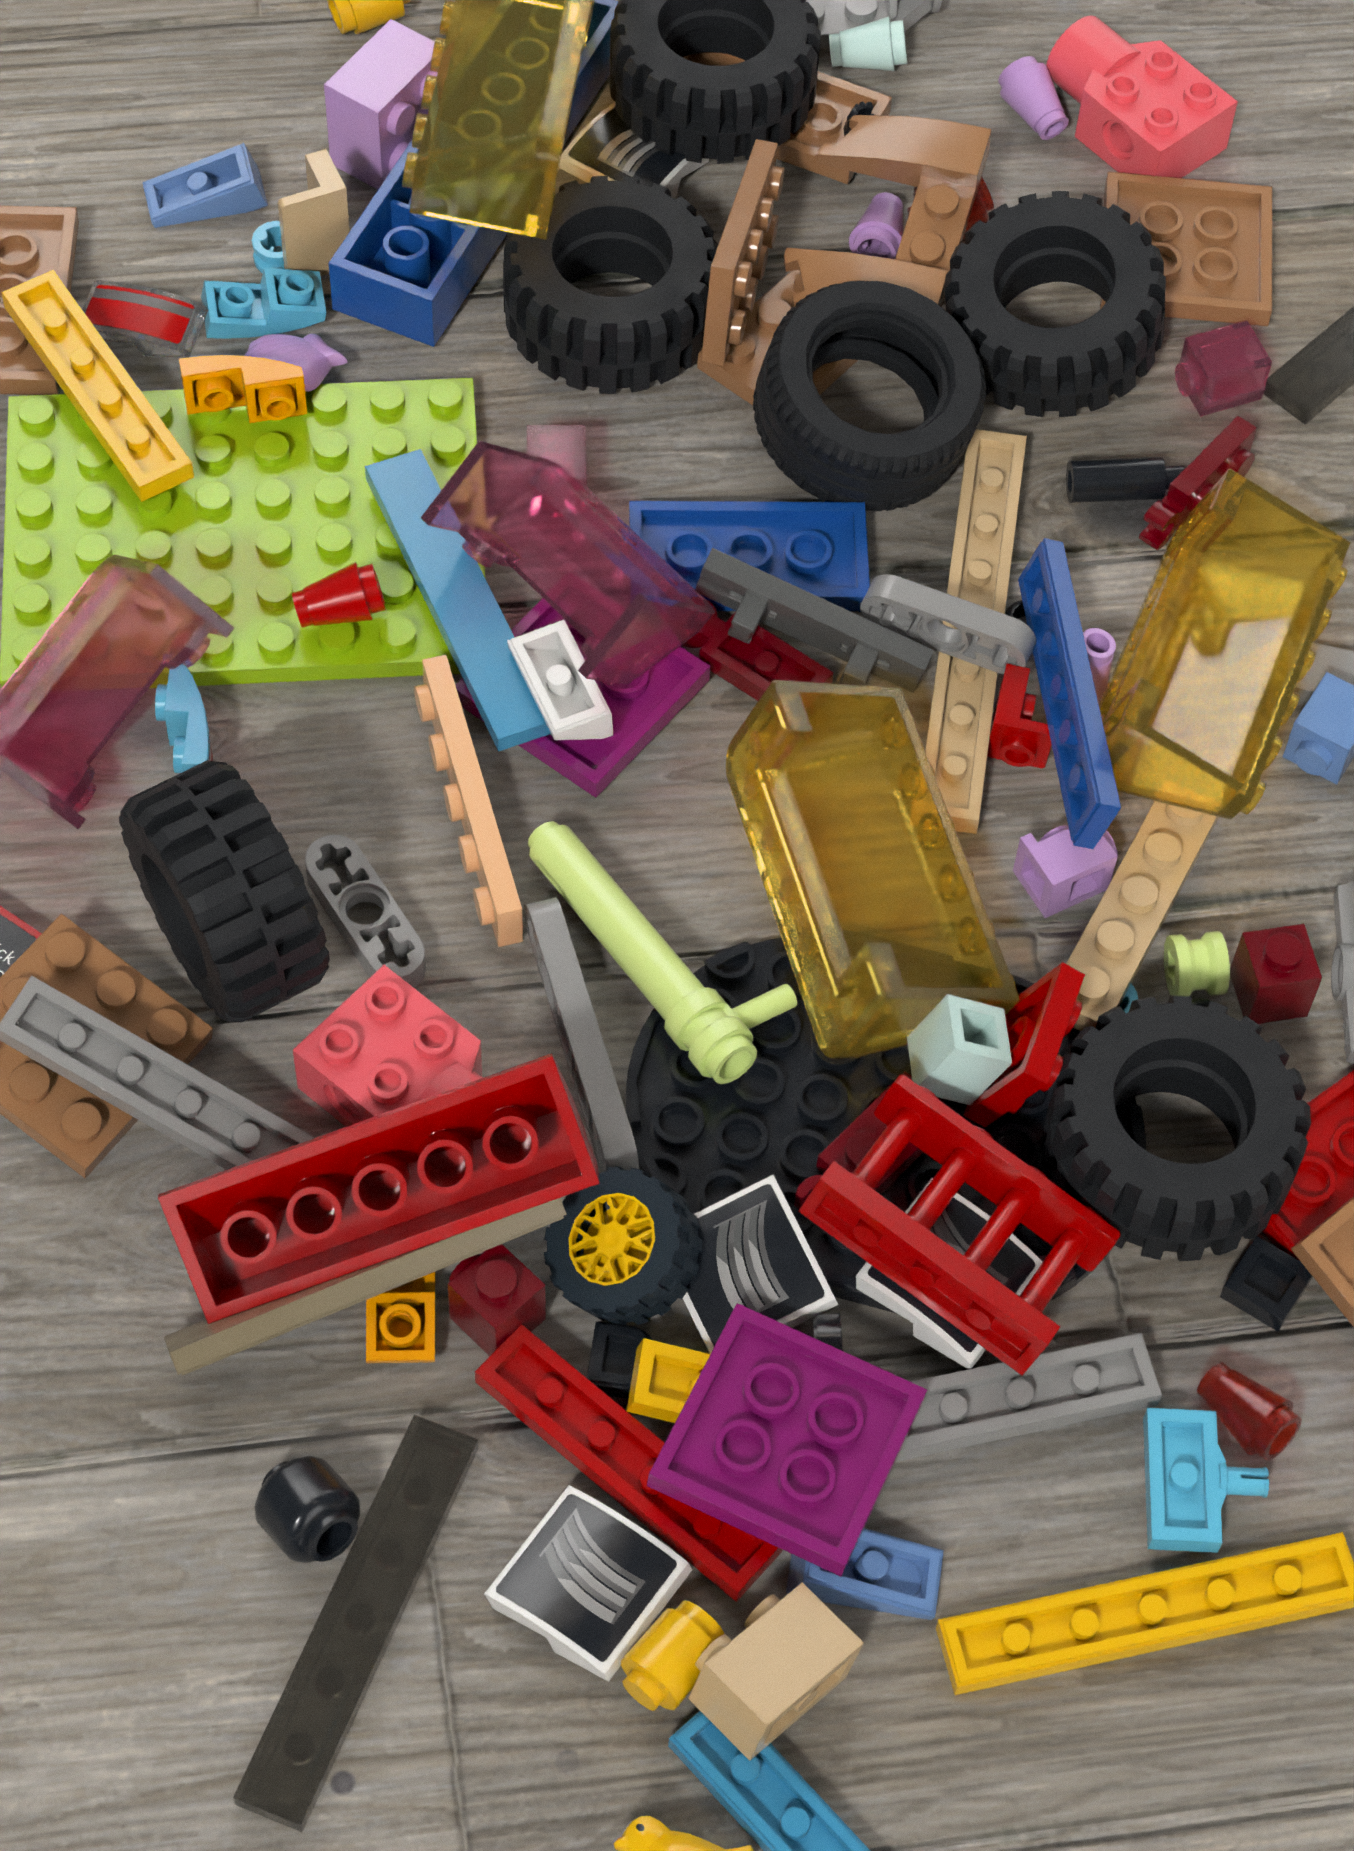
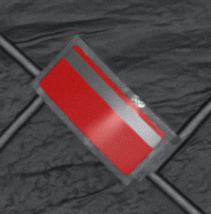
[82,280,209,358]

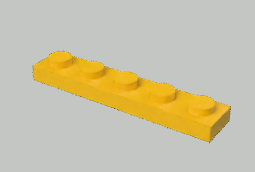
[1,270,194,502]

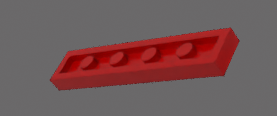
[475,1324,783,1602]

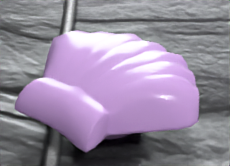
[244,334,348,392]

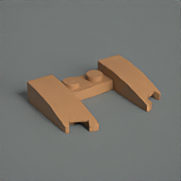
[784,115,992,307]

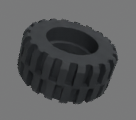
[609,0,821,164]
[503,175,719,394]
[945,191,1166,418]
[119,760,330,1023]
[1043,995,1311,1261]

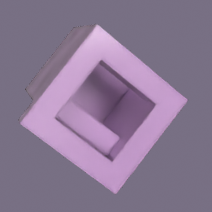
[1013,825,1118,918]

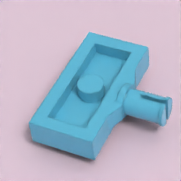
[1143,1408,1269,1553]

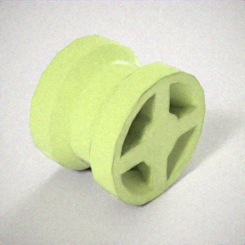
[1164,931,1230,996]

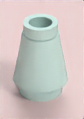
[829,16,907,71]

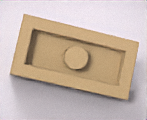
[278,149,350,276]

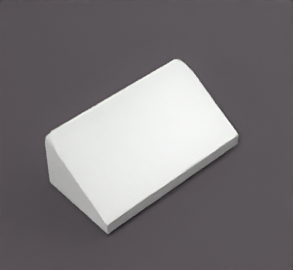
[507,620,613,740]

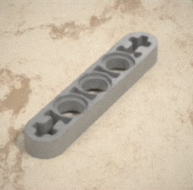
[524,897,639,1173]

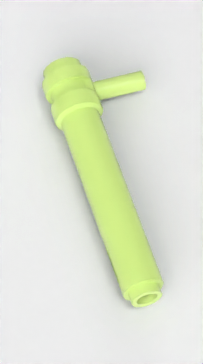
[528,821,797,1084]

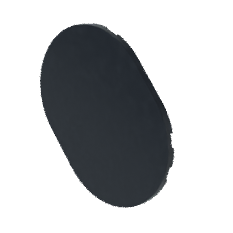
[625,930,1146,1313]

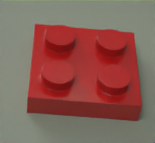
[963,962,1085,1127]

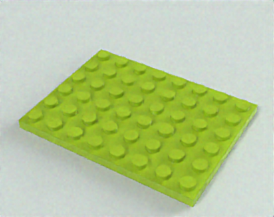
[0,378,486,695]

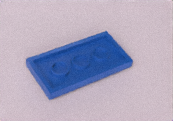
[629,501,870,612]

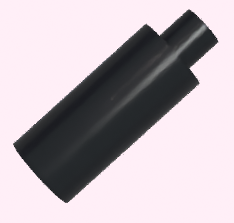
[1066,457,1185,503]

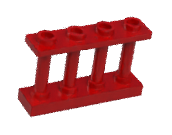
[798,1075,1121,1376]

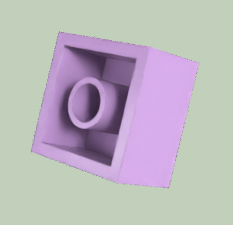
[324,19,448,189]

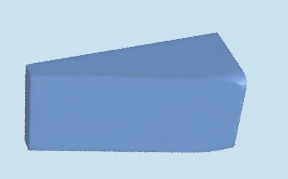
[142,143,268,228]
[786,1528,944,1620]

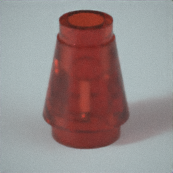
[1197,1362,1302,1461]

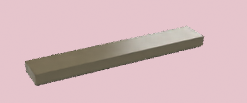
[164,1198,567,1376]

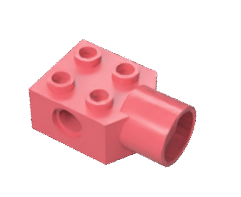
[1046,15,1238,178]
[293,965,483,1127]

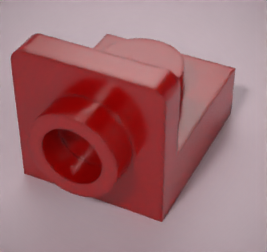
[987,663,1052,769]

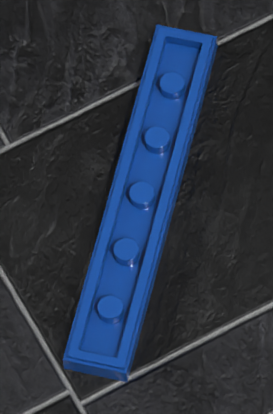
[1018,538,1121,849]

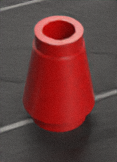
[292,562,386,628]

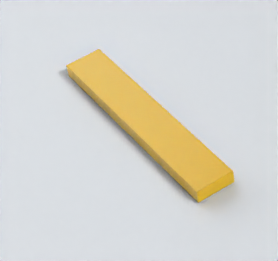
[936,1532,1354,1695]

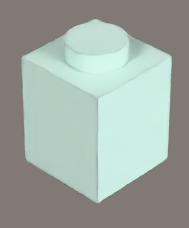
[907,994,1012,1105]

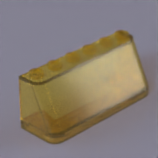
[402,0,595,239]
[1099,468,1351,820]
[726,680,1020,1058]

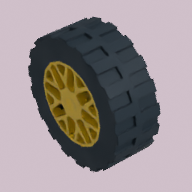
[544,1166,702,1325]

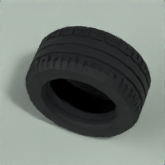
[753,281,986,511]

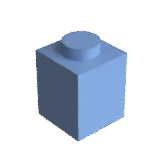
[1283,672,1354,785]

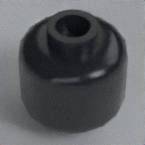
[254,1456,360,1563]

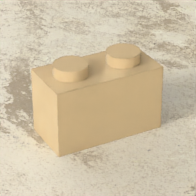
[688,1582,864,1761]

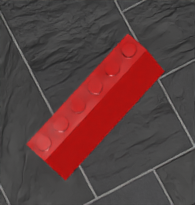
[158,1053,600,1324]

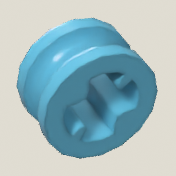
[251,220,284,273]

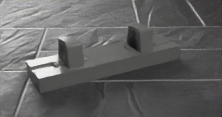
[695,548,934,695]

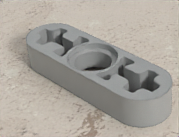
[860,574,1036,674]
[305,835,426,988]

